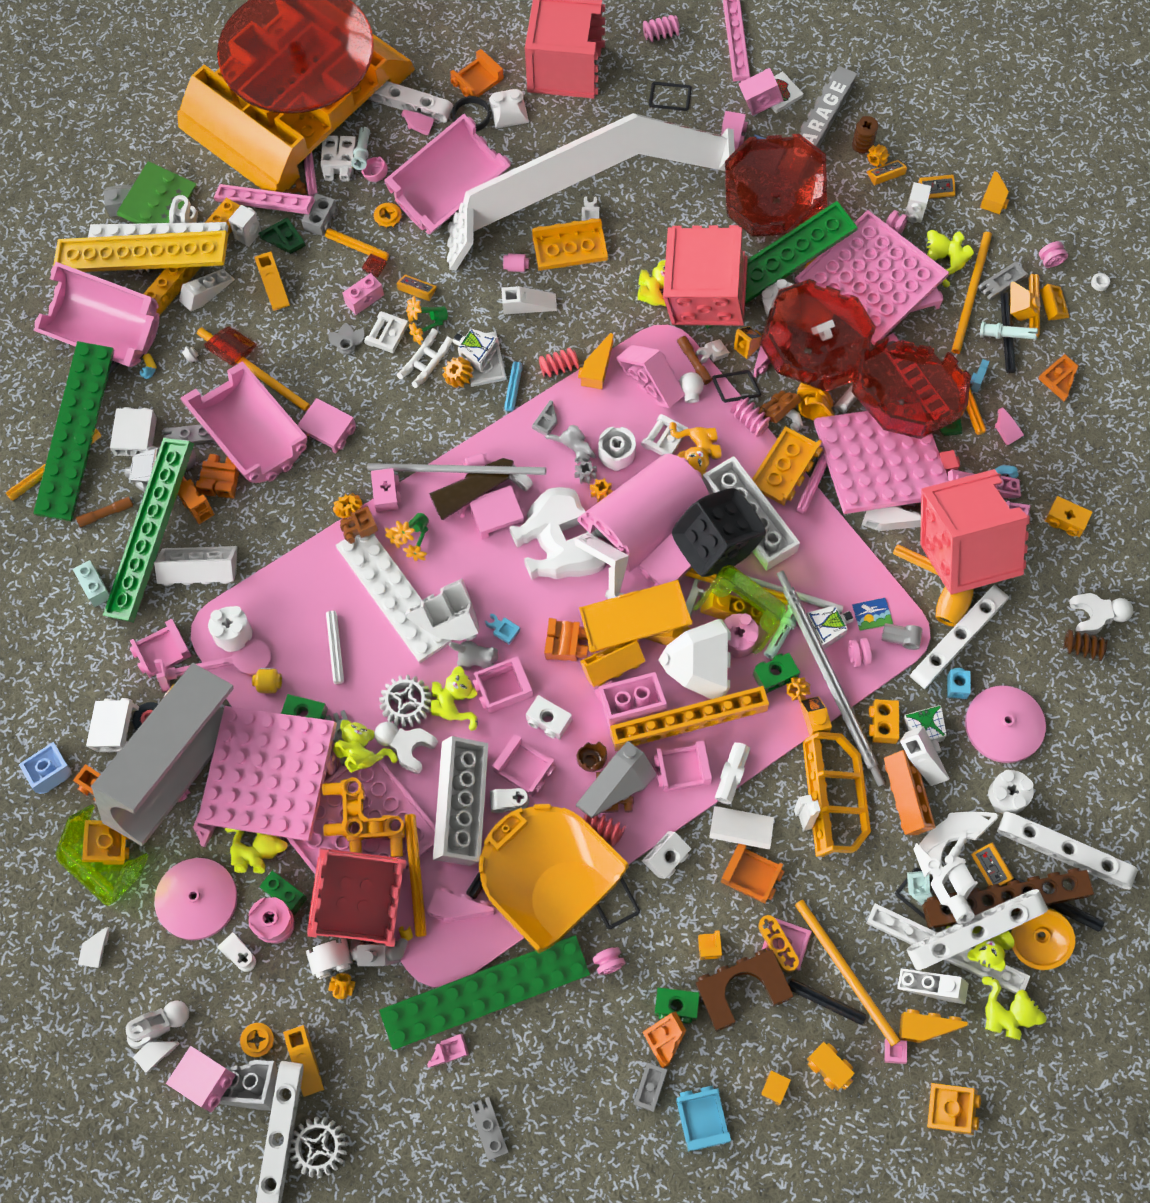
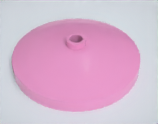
[965,686,1046,763]
[155,858,237,940]

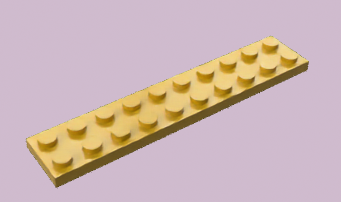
[53,231,228,272]

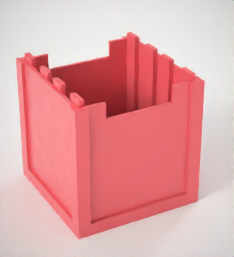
[525,0,605,99]
[663,225,748,326]
[920,469,1030,595]
[307,848,407,947]

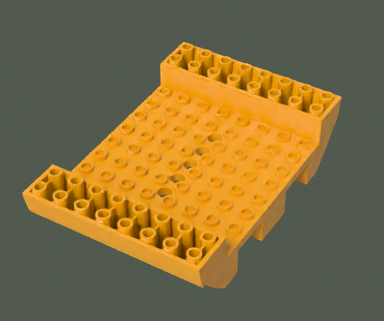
[177,0,415,192]

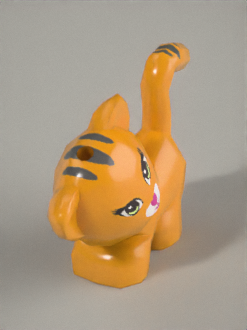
[669,422,722,478]

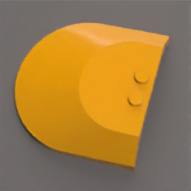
[479,804,629,954]

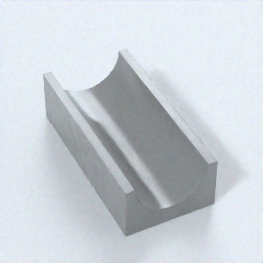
[91,663,234,846]

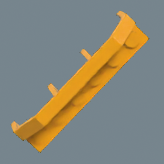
[802,732,871,857]

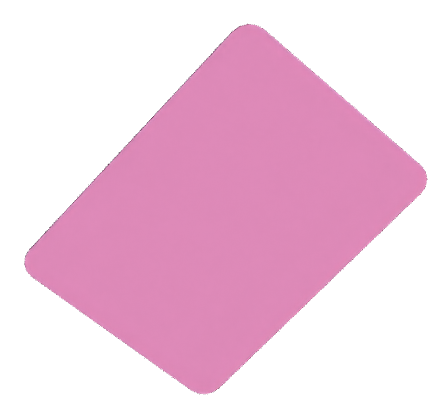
[191,325,931,988]

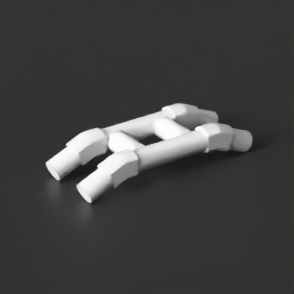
[397,328,453,388]

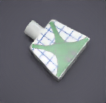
[902,705,946,754]

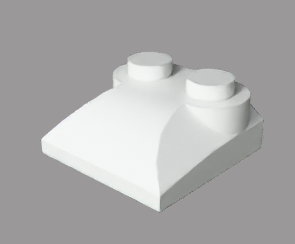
[489,89,529,129]

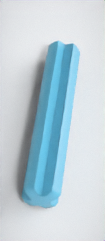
[504,361,522,412]

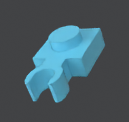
[970,359,990,393]
[485,614,520,645]

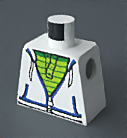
[453,329,499,373]
[806,606,854,649]

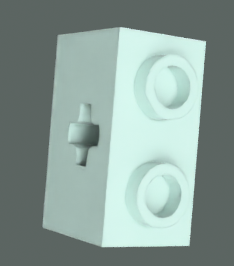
[73,560,110,607]

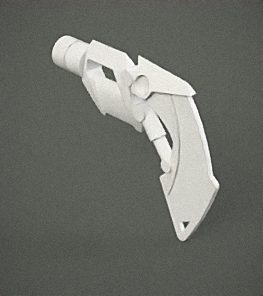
[914,812,998,924]

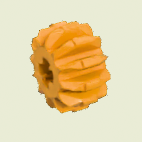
[442,356,474,388]

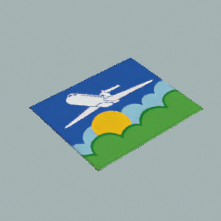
[852,598,893,631]

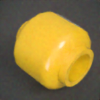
[252,668,282,694]

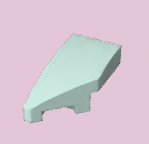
[907,871,932,905]

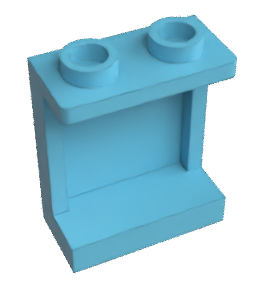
[676,1086,731,1152]

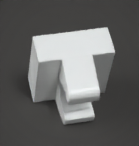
[811,319,835,341]

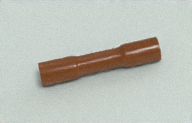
[677,336,713,385]
[76,496,134,528]

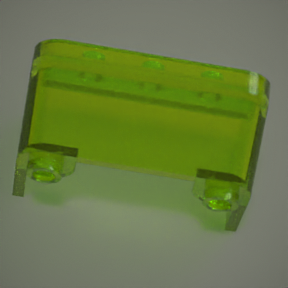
[693,565,786,654]
[55,804,149,906]

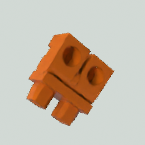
[196,454,239,499]
[177,476,215,524]
[544,618,588,662]

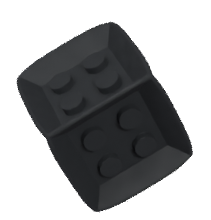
[672,488,766,577]

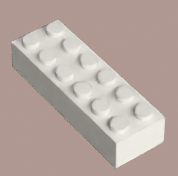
[702,456,800,571]
[433,736,488,866]

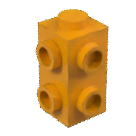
[807,1042,855,1091]

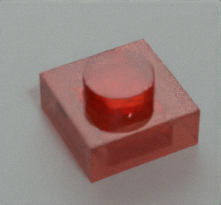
[362,254,387,277]

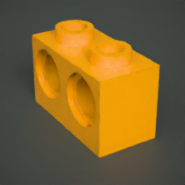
[869,699,899,744]

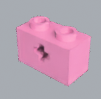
[343,273,384,315]
[371,468,402,513]

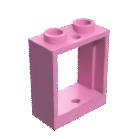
[472,656,533,714]

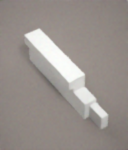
[794,794,821,831]

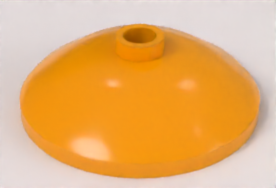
[1011,909,1075,970]

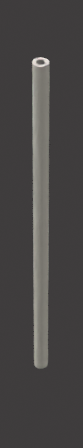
[367,463,547,475]

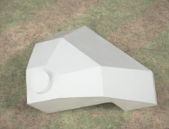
[405,579,479,641]
[659,619,731,699]

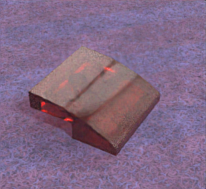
[204,326,257,366]

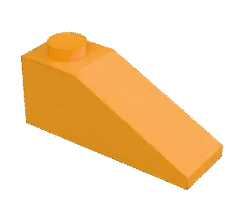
[578,333,614,390]

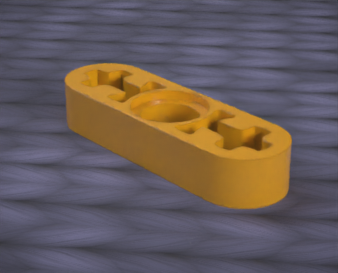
[758,915,799,973]

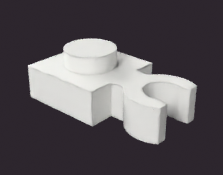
[582,197,599,221]
[696,339,730,363]

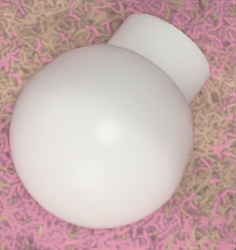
[679,372,704,403]

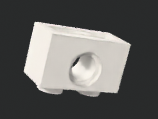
[905,182,931,223]
[229,205,261,247]
[526,695,572,740]
[642,831,691,879]

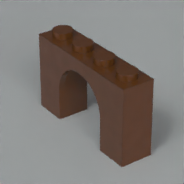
[695,948,793,1032]

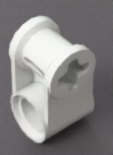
[490,788,529,813]
[218,932,256,972]

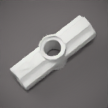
[715,742,750,804]

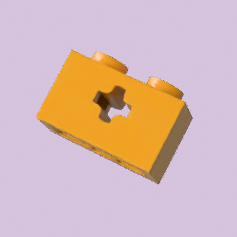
[1045,496,1093,537]

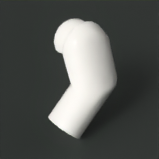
[786,409,803,432]

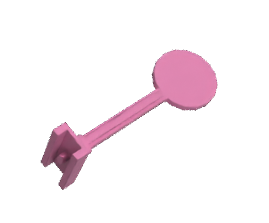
[154,638,271,692]

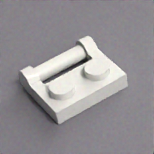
[364,311,409,353]
[641,414,688,456]

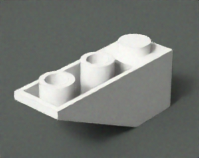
[179,269,235,311]
[502,286,557,314]
[862,506,921,531]
[900,726,950,786]
[897,968,969,1004]

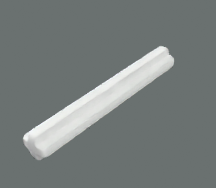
[326,611,344,684]

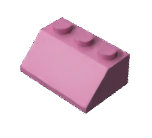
[599,672,667,729]

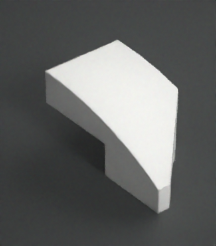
[78,927,110,968]
[133,1040,180,1073]

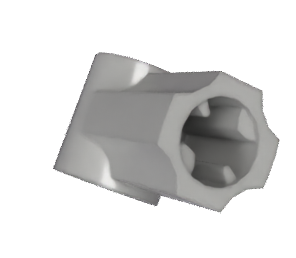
[882,623,922,650]

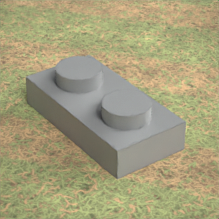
[633,1063,667,1112]

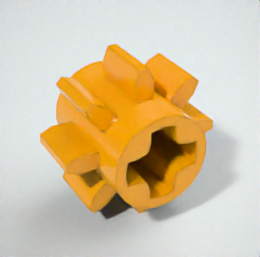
[867,144,890,167]
[590,478,613,502]
[786,677,811,701]
[328,973,356,999]

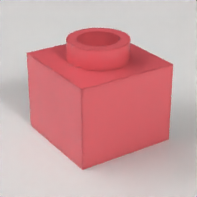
[939,450,960,476]

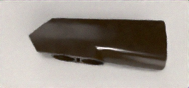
[429,458,514,520]

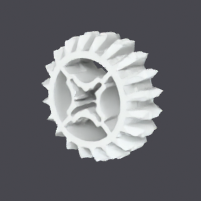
[379,675,432,728]
[289,1117,348,1178]

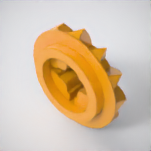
[374,203,402,229]
[333,493,362,518]
[240,1023,274,1057]

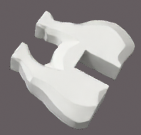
[510,487,606,580]

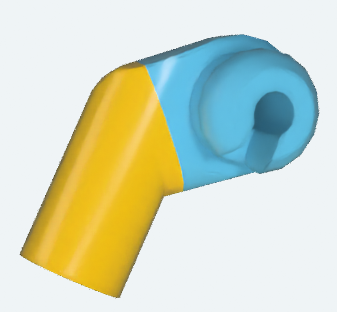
[140,354,157,379]

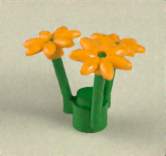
[406,296,448,345]
[385,513,429,561]

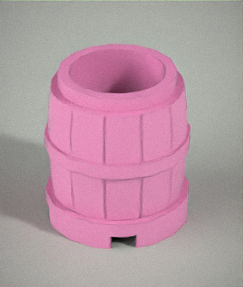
[248,897,295,944]

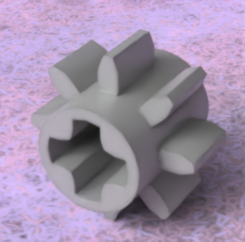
[574,460,597,484]

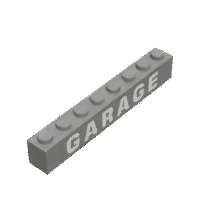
[779,66,857,184]

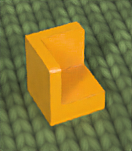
[698,930,722,960]
[761,1071,791,1106]

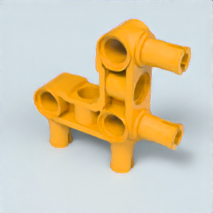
[322,777,406,857]

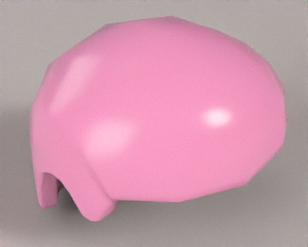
[361,156,388,182]

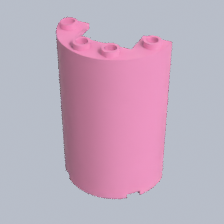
[384,114,511,234]
[34,262,159,367]
[181,361,307,483]
[577,454,709,572]

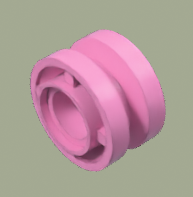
[886,210,908,235]
[1039,241,1068,268]
[848,638,872,667]
[593,947,626,975]

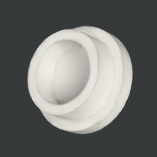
[182,346,199,363]

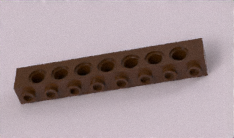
[922,868,1094,929]

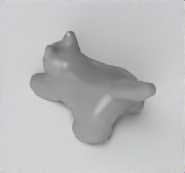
[545,425,596,464]
[449,641,498,670]

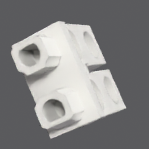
[320,136,357,181]

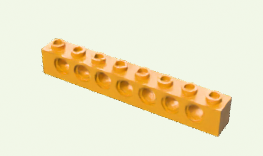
[144,197,240,316]
[610,686,769,751]

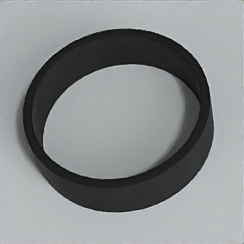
[452,96,490,132]

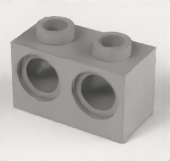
[301,193,338,236]

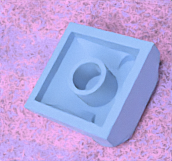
[19,742,71,794]

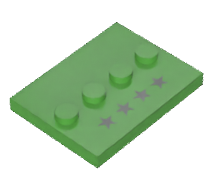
[117,161,196,224]

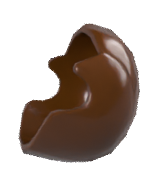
[576,742,607,772]

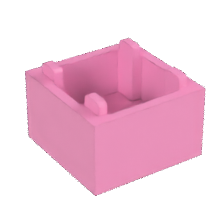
[739,68,784,115]

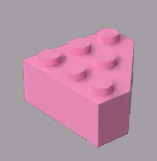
[616,345,685,408]

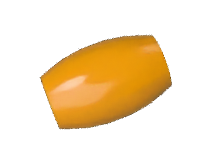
[935,587,974,627]

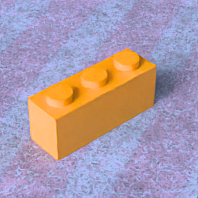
[580,640,646,687]

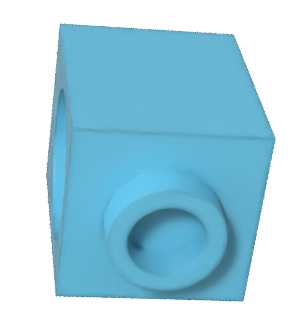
[947,668,971,699]

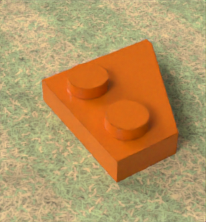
[1038,354,1078,402]
[643,1011,686,1068]

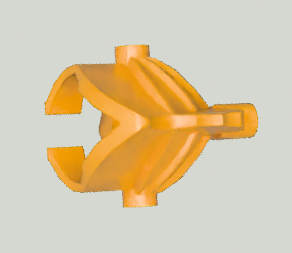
[797,371,835,420]

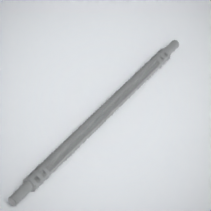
[777,571,886,787]

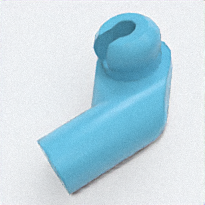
[995,465,1019,478]

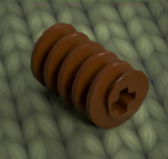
[852,116,878,154]
[1063,629,1108,661]

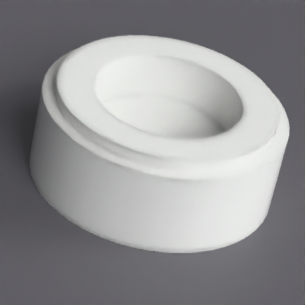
[1091,273,1110,291]

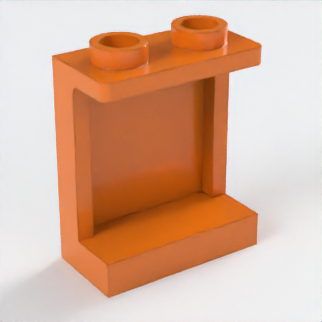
[450,49,504,97]
[721,843,785,904]

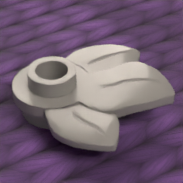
[328,323,364,355]

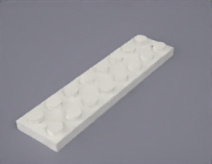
[336,533,452,664]

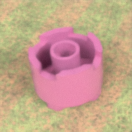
[723,614,759,658]

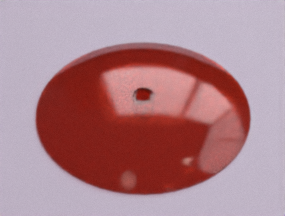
[217,0,374,114]

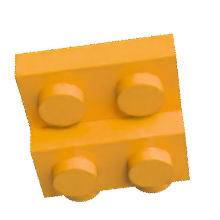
[82,820,130,865]
[927,1083,981,1135]

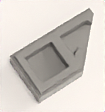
[532,400,557,436]

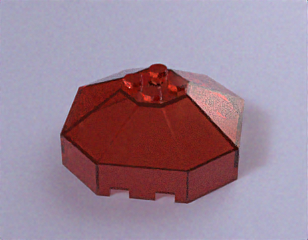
[725,134,827,237]
[760,279,876,392]
[851,337,971,439]

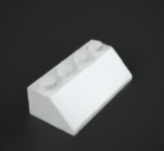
[154,546,237,586]

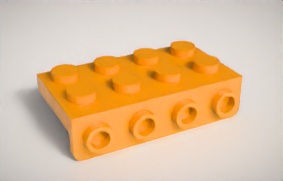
[532,218,608,271]
[752,426,823,506]

